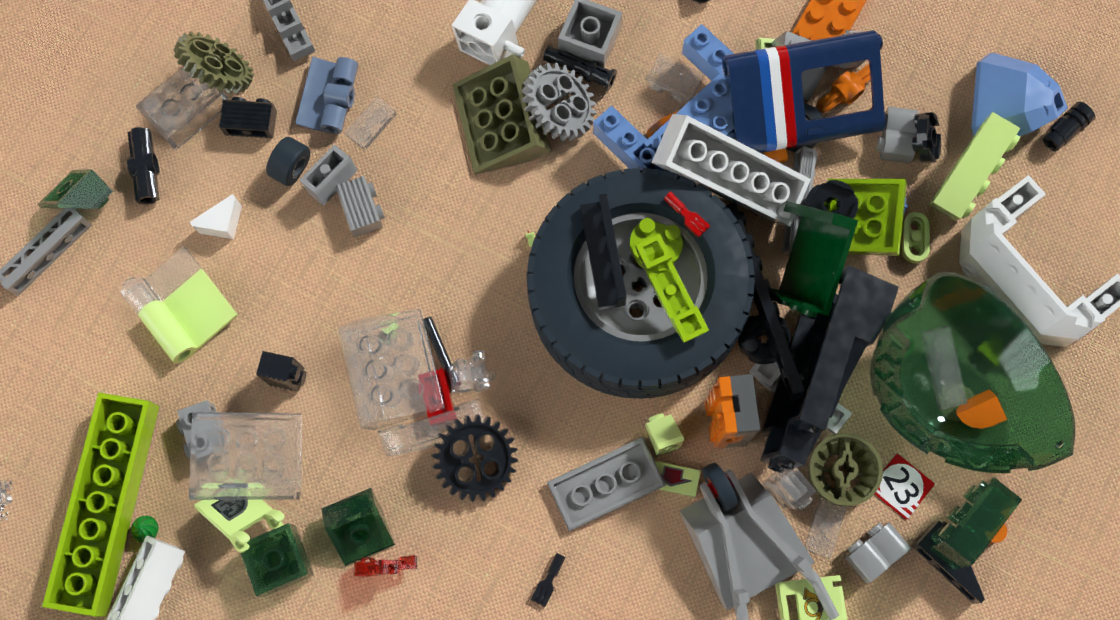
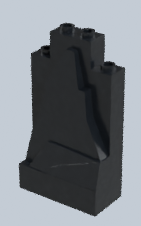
[760,266,899,473]

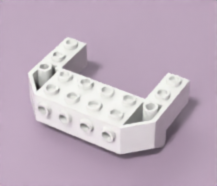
[959,175,1120,347]

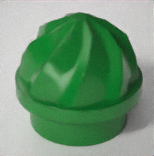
[131,516,159,543]

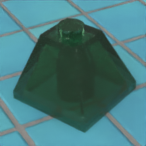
[37,169,113,209]

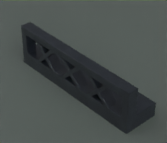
[580,193,627,310]

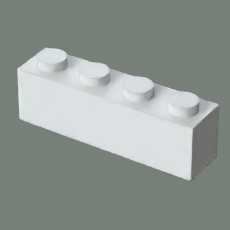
[106,536,185,620]

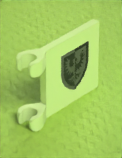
[195,479,284,553]

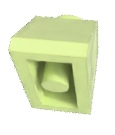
[645,413,685,457]

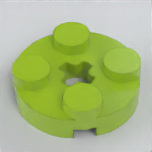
[629,218,683,268]

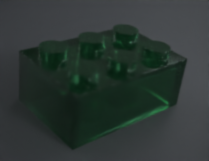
[929,477,1023,570]

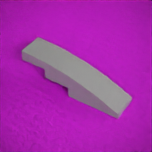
[263,0,315,61]

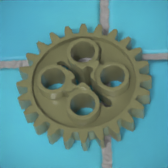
[173,32,254,94]

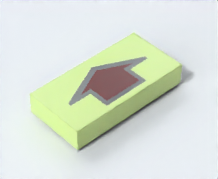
[655,461,701,497]

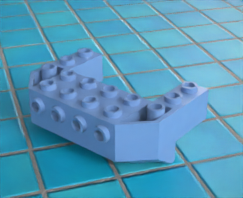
[593,24,735,177]

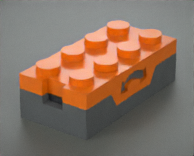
[705,374,760,449]

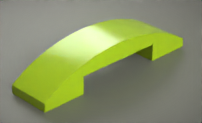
[635,233,709,343]

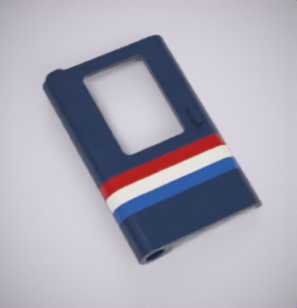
[722,30,885,153]

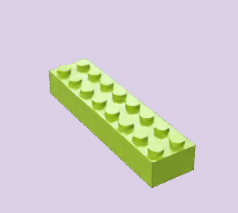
[42,392,160,617]

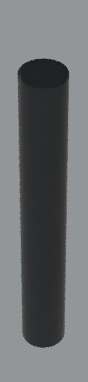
[422,316,461,390]

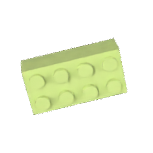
[929,112,1020,220]

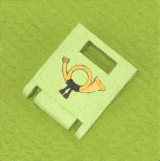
[775,575,847,620]

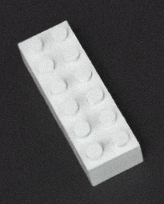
[651,114,811,226]

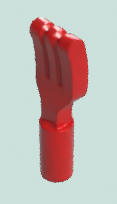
[664,192,710,238]

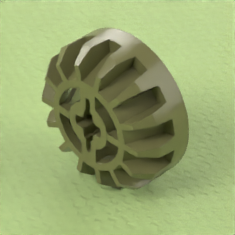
[807,433,883,507]

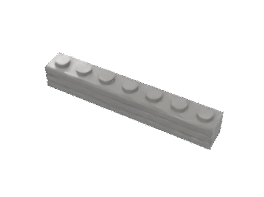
[782,146,817,255]

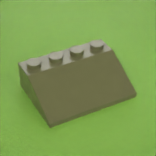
[452,54,551,174]

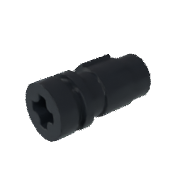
[1042,101,1096,152]

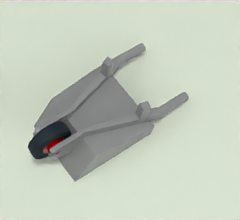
[680,462,839,620]

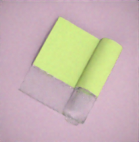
[121,246,238,364]

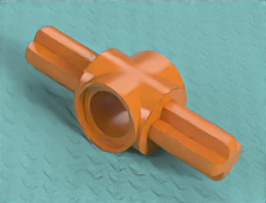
[816,64,870,114]

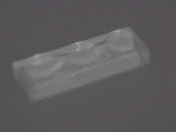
[921,326,967,410]

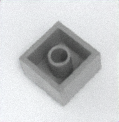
[558,0,622,67]

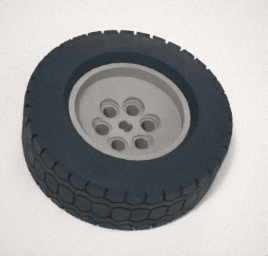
[527,168,755,399]

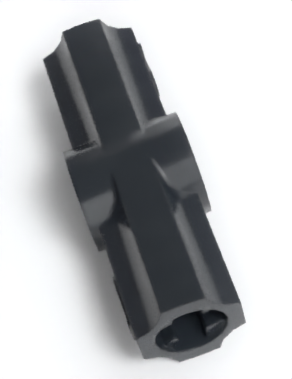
[127,127,160,205]

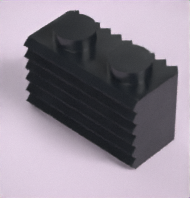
[219,97,277,139]
[256,351,306,392]

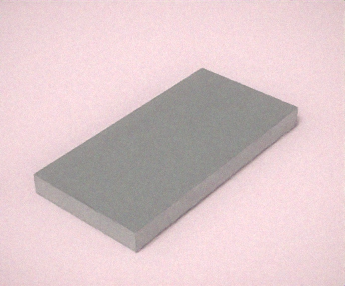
[547,437,666,531]

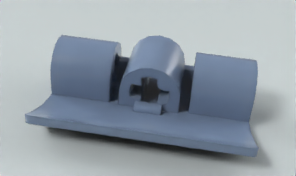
[296,57,358,134]

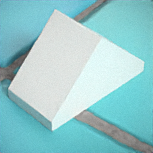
[190,194,242,239]

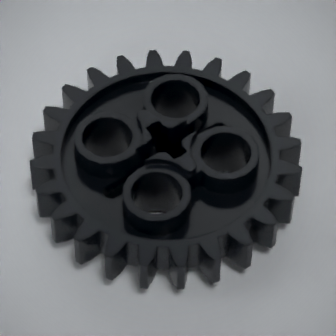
[431,414,518,502]

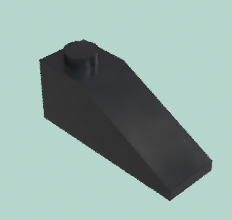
[911,521,985,604]

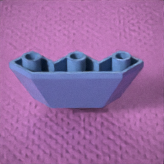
[971,53,1068,137]

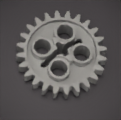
[521,63,597,141]

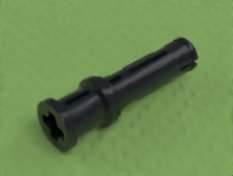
[543,46,617,91]

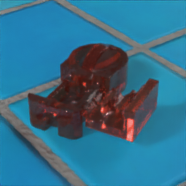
[354,555,417,577]

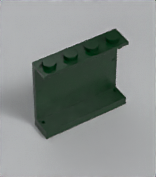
[769,201,858,318]

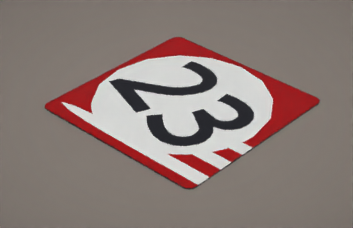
[875,454,935,520]

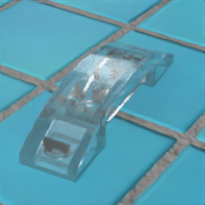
[378,399,485,457]

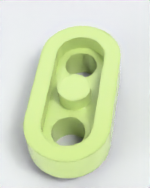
[901,212,930,264]

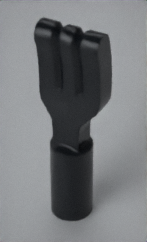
[531,553,566,607]

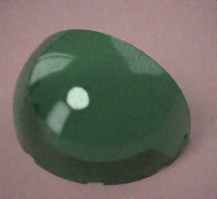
[870,272,1075,474]

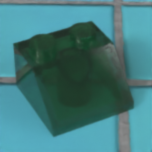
[321,488,395,566]

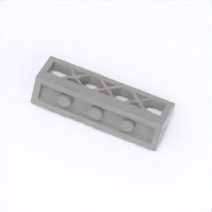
[0,204,92,296]

